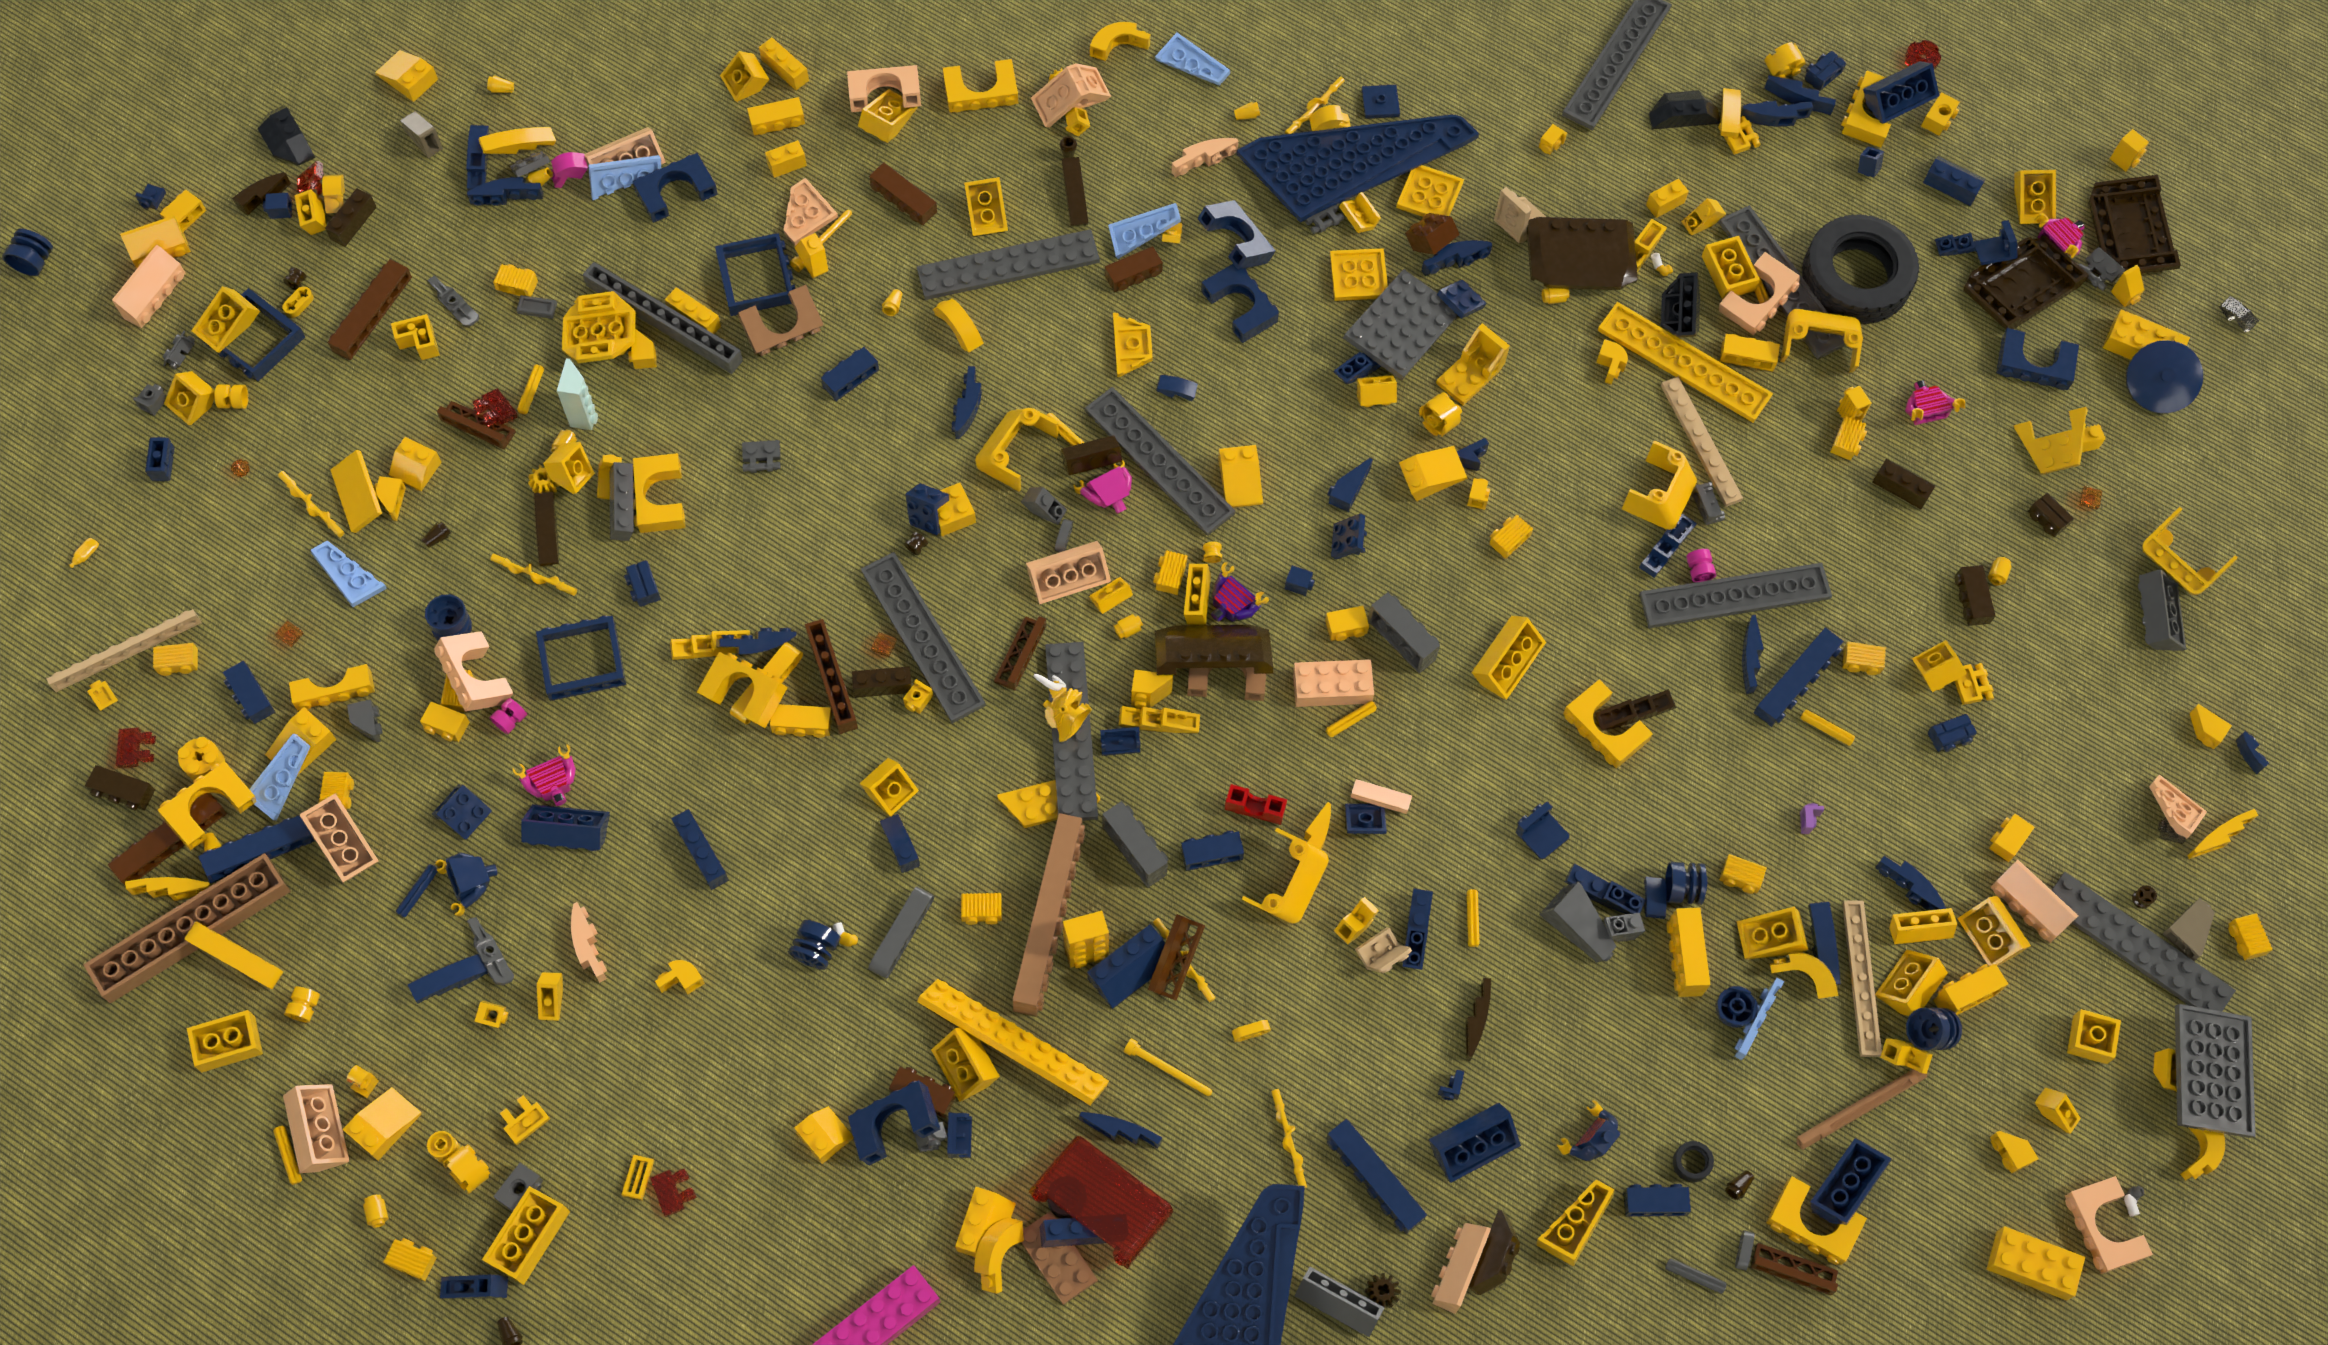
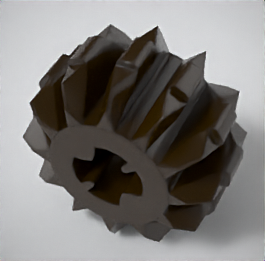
[1365,1273,1401,1309]

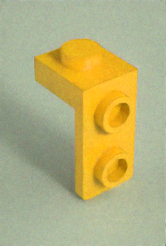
[597,454,622,500]

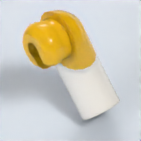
[1651,253,1673,276]
[833,923,858,947]

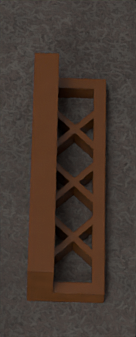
[437,401,516,450]
[994,616,1046,691]
[1148,914,1205,1001]
[1750,1243,1838,1295]

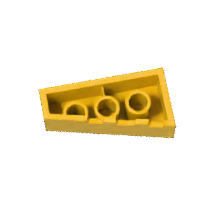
[1537,1180,1614,1267]

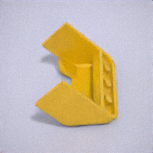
[1780,309,1863,373]
[975,408,1058,492]
[1622,441,1697,530]
[2142,507,2238,595]
[1242,828,1329,924]

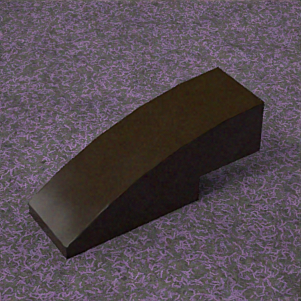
[232,172,291,216]

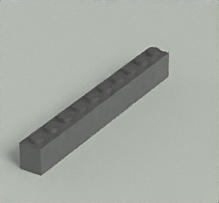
[583,262,743,374]

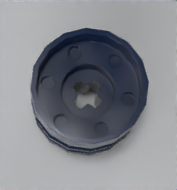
[2,229,53,276]
[425,594,472,641]
[1665,862,1707,905]
[788,920,841,970]
[1906,1008,1962,1050]

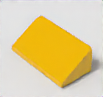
[1089,577,1133,614]

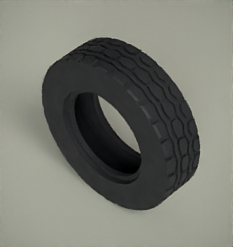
[1802,214,1919,324]

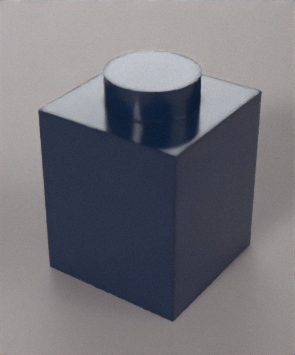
[1858,146,1884,177]
[263,193,293,219]
[1285,565,1315,596]

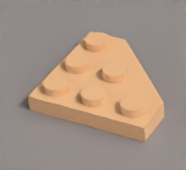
[784,178,838,246]
[2149,775,2207,839]

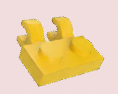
[500,1095,550,1145]

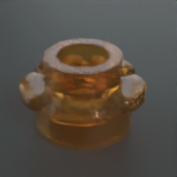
[231,459,250,477]

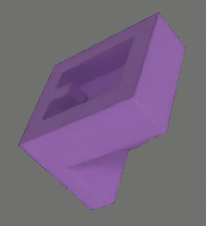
[1800,803,1824,834]

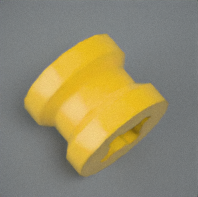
[1203,542,1222,563]

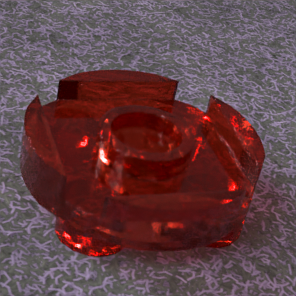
[1905,40,1941,70]

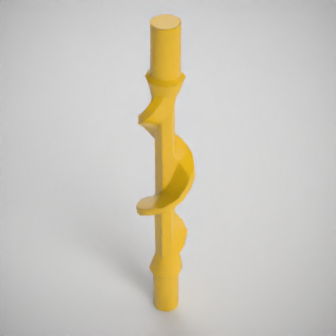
[1285,76,1345,134]
[278,471,344,537]
[490,553,577,596]
[1153,918,1215,1003]
[1271,1089,1307,1188]

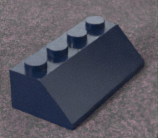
[1863,61,1940,124]
[521,804,610,851]
[1087,924,1165,1009]
[1428,1103,1521,1183]
[1810,1138,1892,1225]

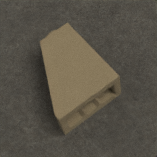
[400,111,443,158]
[2163,898,2215,961]

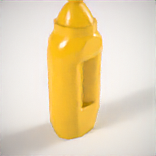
[69,538,99,568]

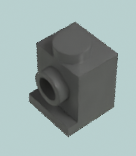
[133,384,166,416]
[914,1122,947,1153]

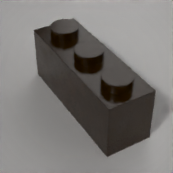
[325,188,377,247]
[1061,435,1122,476]
[1872,459,1935,510]
[1955,565,1996,626]
[852,666,912,698]
[85,765,155,811]

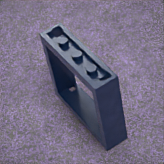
[715,233,796,316]
[203,288,305,382]
[536,615,627,701]

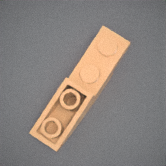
[1171,138,1239,178]
[571,902,607,983]

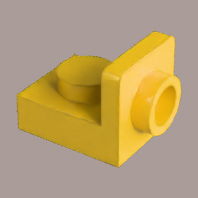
[1162,223,1182,244]
[87,680,118,711]

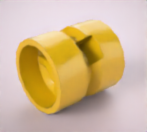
[215,384,248,409]
[284,986,320,1023]
[427,1131,460,1163]

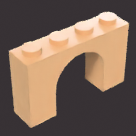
[847,65,921,112]
[1719,252,1800,336]
[434,631,513,712]
[2065,1176,2153,1274]

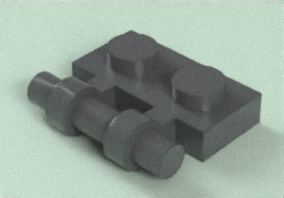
[510,151,550,177]
[1304,205,1344,234]
[2079,247,2125,291]
[742,440,781,473]

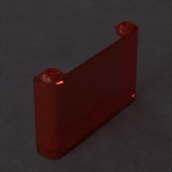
[1029,1136,1173,1269]

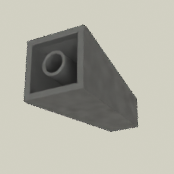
[1539,882,1617,963]

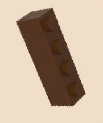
[869,163,937,225]

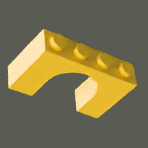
[943,59,1018,113]
[1841,71,1891,148]
[633,453,685,533]
[697,652,788,728]
[1563,679,1653,769]
[158,761,257,851]
[1766,1176,1867,1265]

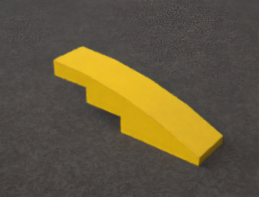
[1720,88,1741,138]
[478,127,556,154]
[670,630,750,660]
[1119,706,1200,733]
[2188,809,2258,859]
[125,877,211,901]

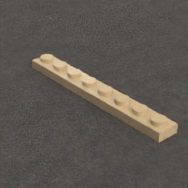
[1661,377,1743,507]
[47,609,202,692]
[1842,901,1882,1057]

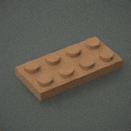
[1021,1211,1098,1305]

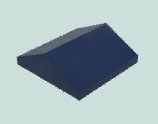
[1345,804,1387,834]

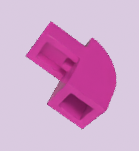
[551,152,588,188]

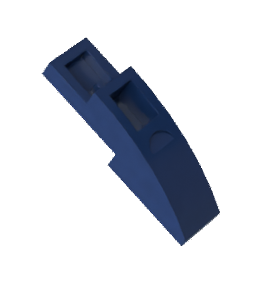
[1740,101,1813,127]
[466,125,489,191]
[467,177,544,206]
[1421,240,1492,276]
[1334,351,1382,384]
[952,366,982,439]
[717,628,796,655]
[1875,856,1946,911]
[1565,864,1646,914]
[1402,888,1433,970]

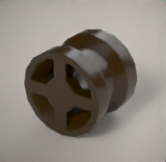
[283,267,307,290]
[904,532,928,555]
[2132,885,2157,909]

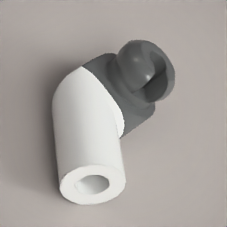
[2124,1186,2144,1217]

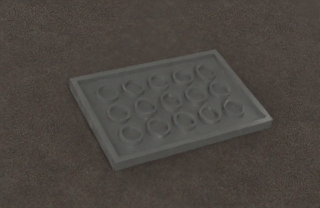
[1343,269,1458,381]
[2175,1004,2256,1138]

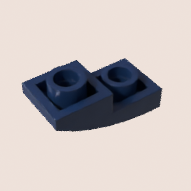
[1935,232,1976,256]
[1156,375,1198,402]
[2236,731,2269,774]
[1644,877,1666,919]

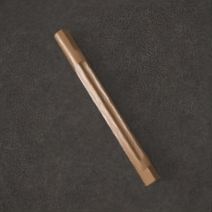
[1796,1069,1928,1150]

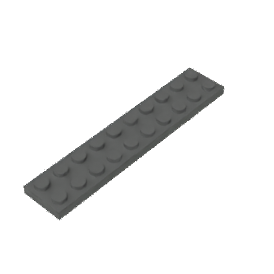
[1562,0,1672,131]
[1719,205,1846,360]
[917,229,1100,300]
[1085,387,1235,536]
[861,552,986,724]
[1639,563,1832,628]
[1045,642,1098,821]
[2051,872,2236,1012]

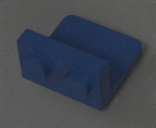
[905,483,949,535]
[1515,801,1570,860]

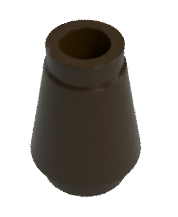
[1060,136,1077,158]
[422,521,451,548]
[1725,1170,1755,1200]
[497,1317,523,1345]

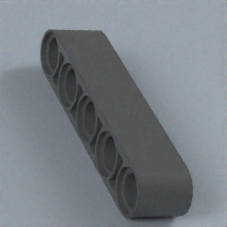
[868,886,935,979]

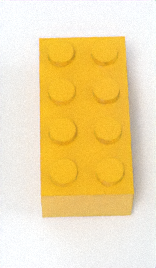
[2103,309,2190,360]
[1667,908,1710,997]
[1063,911,1109,968]
[1986,1226,2085,1301]

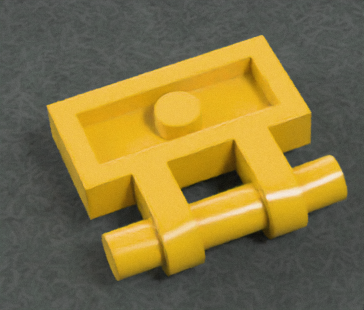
[1718,116,1761,155]
[1955,663,1994,705]

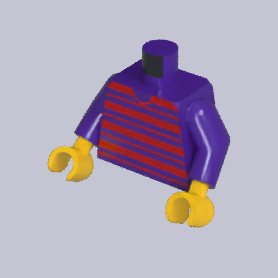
[1211,562,1269,622]

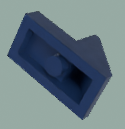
[1457,438,1489,471]

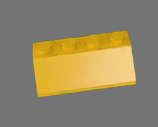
[1471,615,1546,700]
[482,1186,570,1285]

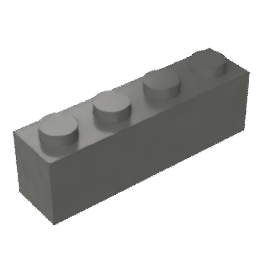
[610,462,634,541]
[1295,1267,1384,1337]

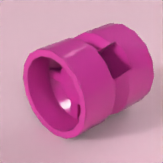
[1686,549,1716,583]
[490,698,527,735]

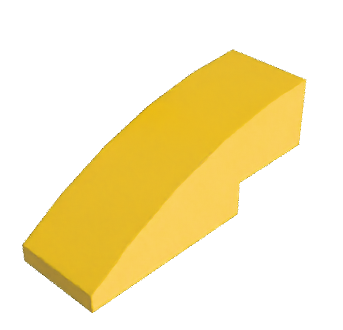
[1635,219,1667,272]
[1304,802,1331,850]

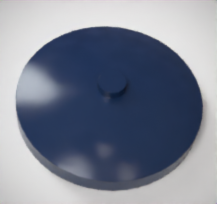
[2126,340,2203,414]

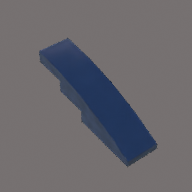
[1764,75,1836,115]
[1639,514,1697,578]
[1742,615,1764,694]
[1808,902,1841,985]
[408,954,488,1004]
[1079,1112,1162,1149]

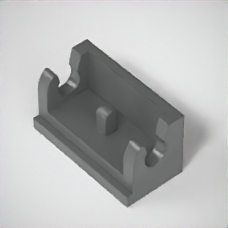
[1692,482,1725,525]

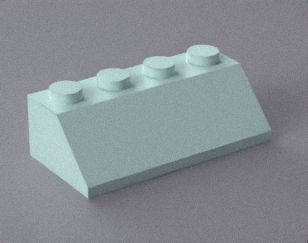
[557,358,598,430]

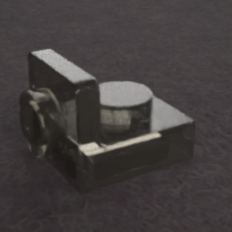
[2158,817,2186,844]

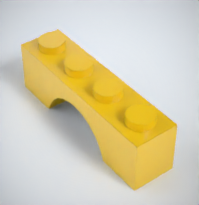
[289,664,375,711]

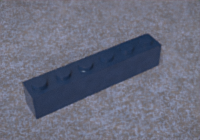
[1753,627,1844,727]
[198,812,315,884]
[1326,1118,1427,1234]

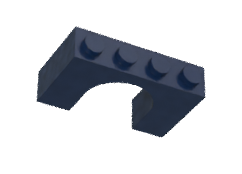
[632,153,718,223]
[1197,200,1276,270]
[1201,264,1279,343]
[1996,328,2079,390]
[848,1080,941,1166]

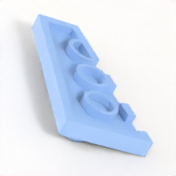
[1155,33,1230,86]
[588,155,661,200]
[1108,203,1181,259]
[311,541,386,607]
[249,734,311,821]
[1734,978,1784,1060]

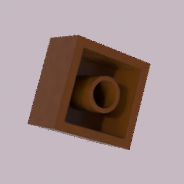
[1405,213,1460,255]

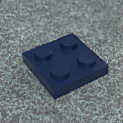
[1437,279,1486,319]

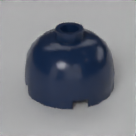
[1716,986,1758,1028]

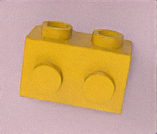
[1339,192,1381,233]

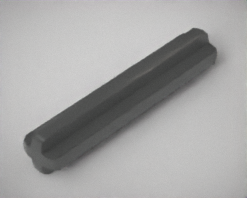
[1666,1258,1726,1294]

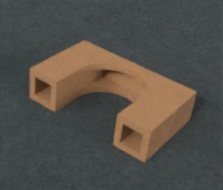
[737,285,823,356]
[1187,667,1266,701]

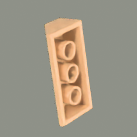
[584,127,666,168]
[112,245,186,328]
[1026,541,1111,604]
[1991,860,2078,943]
[283,1084,349,1173]
[1431,1223,1491,1314]

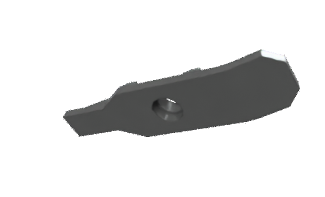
[427,275,479,327]
[467,917,514,986]

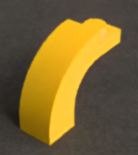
[1090,22,1151,61]
[933,298,984,352]
[1770,952,1838,999]
[2180,1127,2225,1181]
[974,1218,1024,1294]

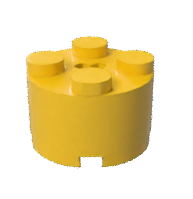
[1764,42,1806,78]
[1419,392,1462,437]
[178,737,225,781]
[442,1144,490,1194]

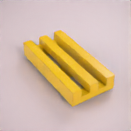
[621,1155,654,1201]

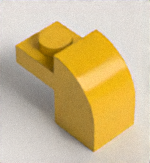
[1309,105,1351,131]
[322,175,345,213]
[1596,339,1628,385]
[1334,897,1379,944]
[655,960,705,995]
[1880,1039,1933,1074]

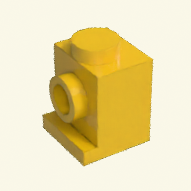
[1065,107,1090,137]
[1539,124,1567,155]
[1467,478,1490,510]
[903,679,933,714]
[474,1001,509,1028]

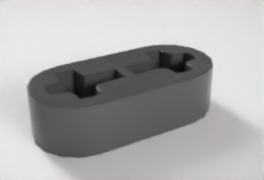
[1055,519,1073,553]
[1735,1230,1755,1271]

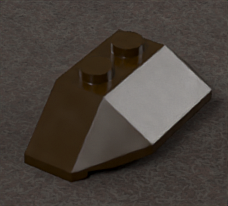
[1468,1210,1520,1295]

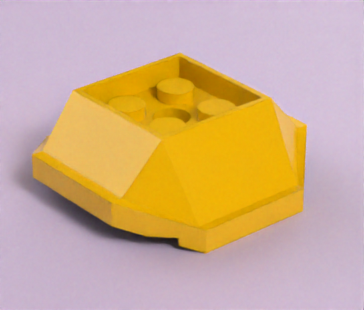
[562,291,636,363]

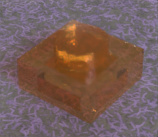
[2079,486,2102,510]
[275,620,304,648]
[871,632,897,658]

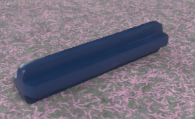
[396,864,438,917]

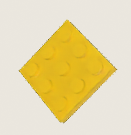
[1396,165,1464,217]
[1330,248,1388,301]

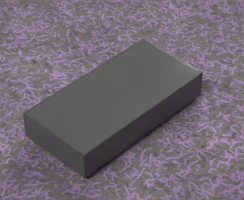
[516,295,557,319]

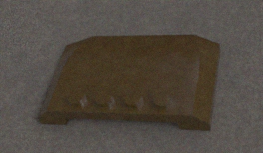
[2088,175,2181,274]
[1527,217,1638,290]
[1963,235,2089,329]
[1155,624,1273,675]

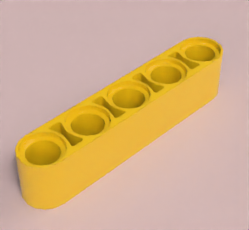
[730,642,803,725]
[184,921,284,989]

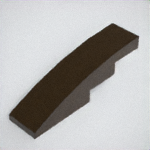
[1061,157,1089,226]
[534,491,559,566]
[1595,689,1676,731]
[1465,978,1491,1061]

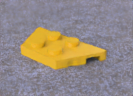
[1113,313,1153,377]
[997,780,1058,828]

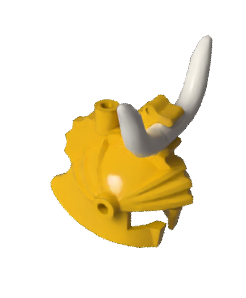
[1033,674,1092,742]

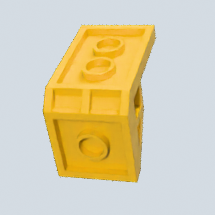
[1436,323,1510,406]

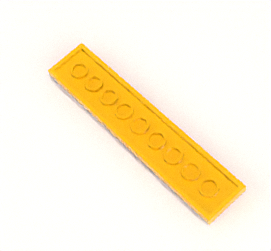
[1597,302,1773,423]
[917,979,1109,1106]

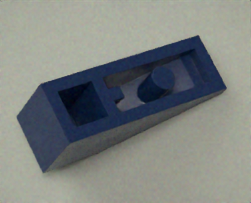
[1327,458,1373,512]
[880,814,920,873]
[440,1275,508,1299]

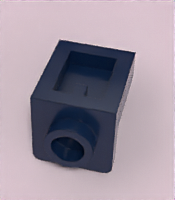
[135,184,166,210]
[1438,1070,1465,1101]

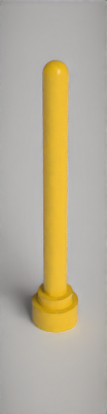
[789,210,852,272]
[1123,1038,1212,1096]

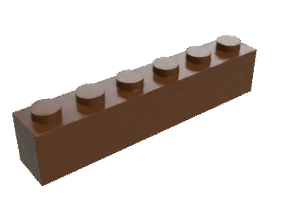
[327,259,412,361]
[805,619,858,734]
[108,793,228,886]

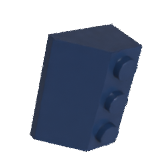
[1923,156,1986,206]

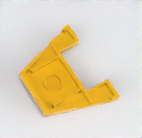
[2014,407,2088,474]

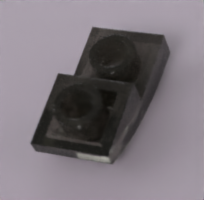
[2219,296,2259,333]

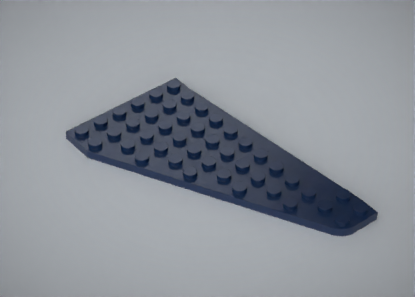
[1237,115,1479,223]
[1173,1184,1305,1345]

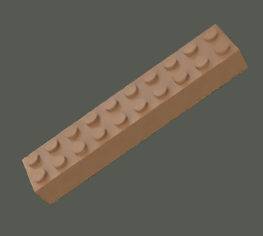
[1012,813,1085,1017]
[83,853,291,1003]

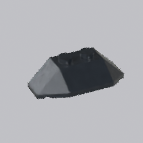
[1649,90,1721,130]
[258,105,315,165]
[1661,272,1700,338]

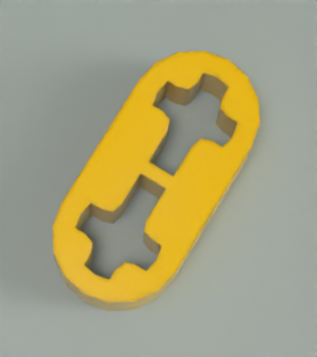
[282,287,314,318]
[1232,1020,1271,1042]

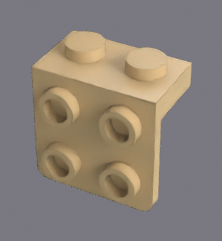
[1355,927,1412,973]

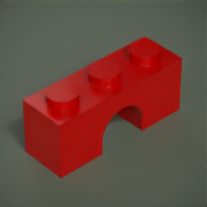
[1225,784,1288,825]

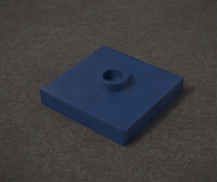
[1361,85,1400,119]

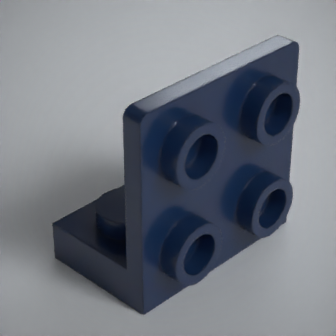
[1974,220,2017,265]
[432,784,492,839]

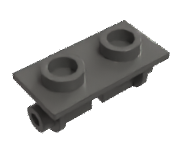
[162,331,195,370]

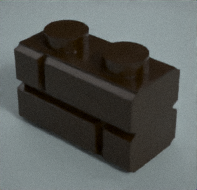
[2028,492,2075,537]

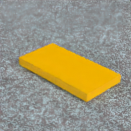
[330,450,382,533]

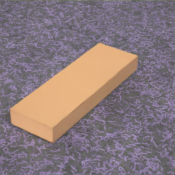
[1350,779,1412,814]

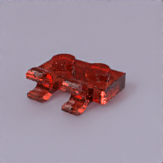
[297,161,324,196]
[473,388,518,427]
[116,728,156,768]
[650,1168,697,1217]

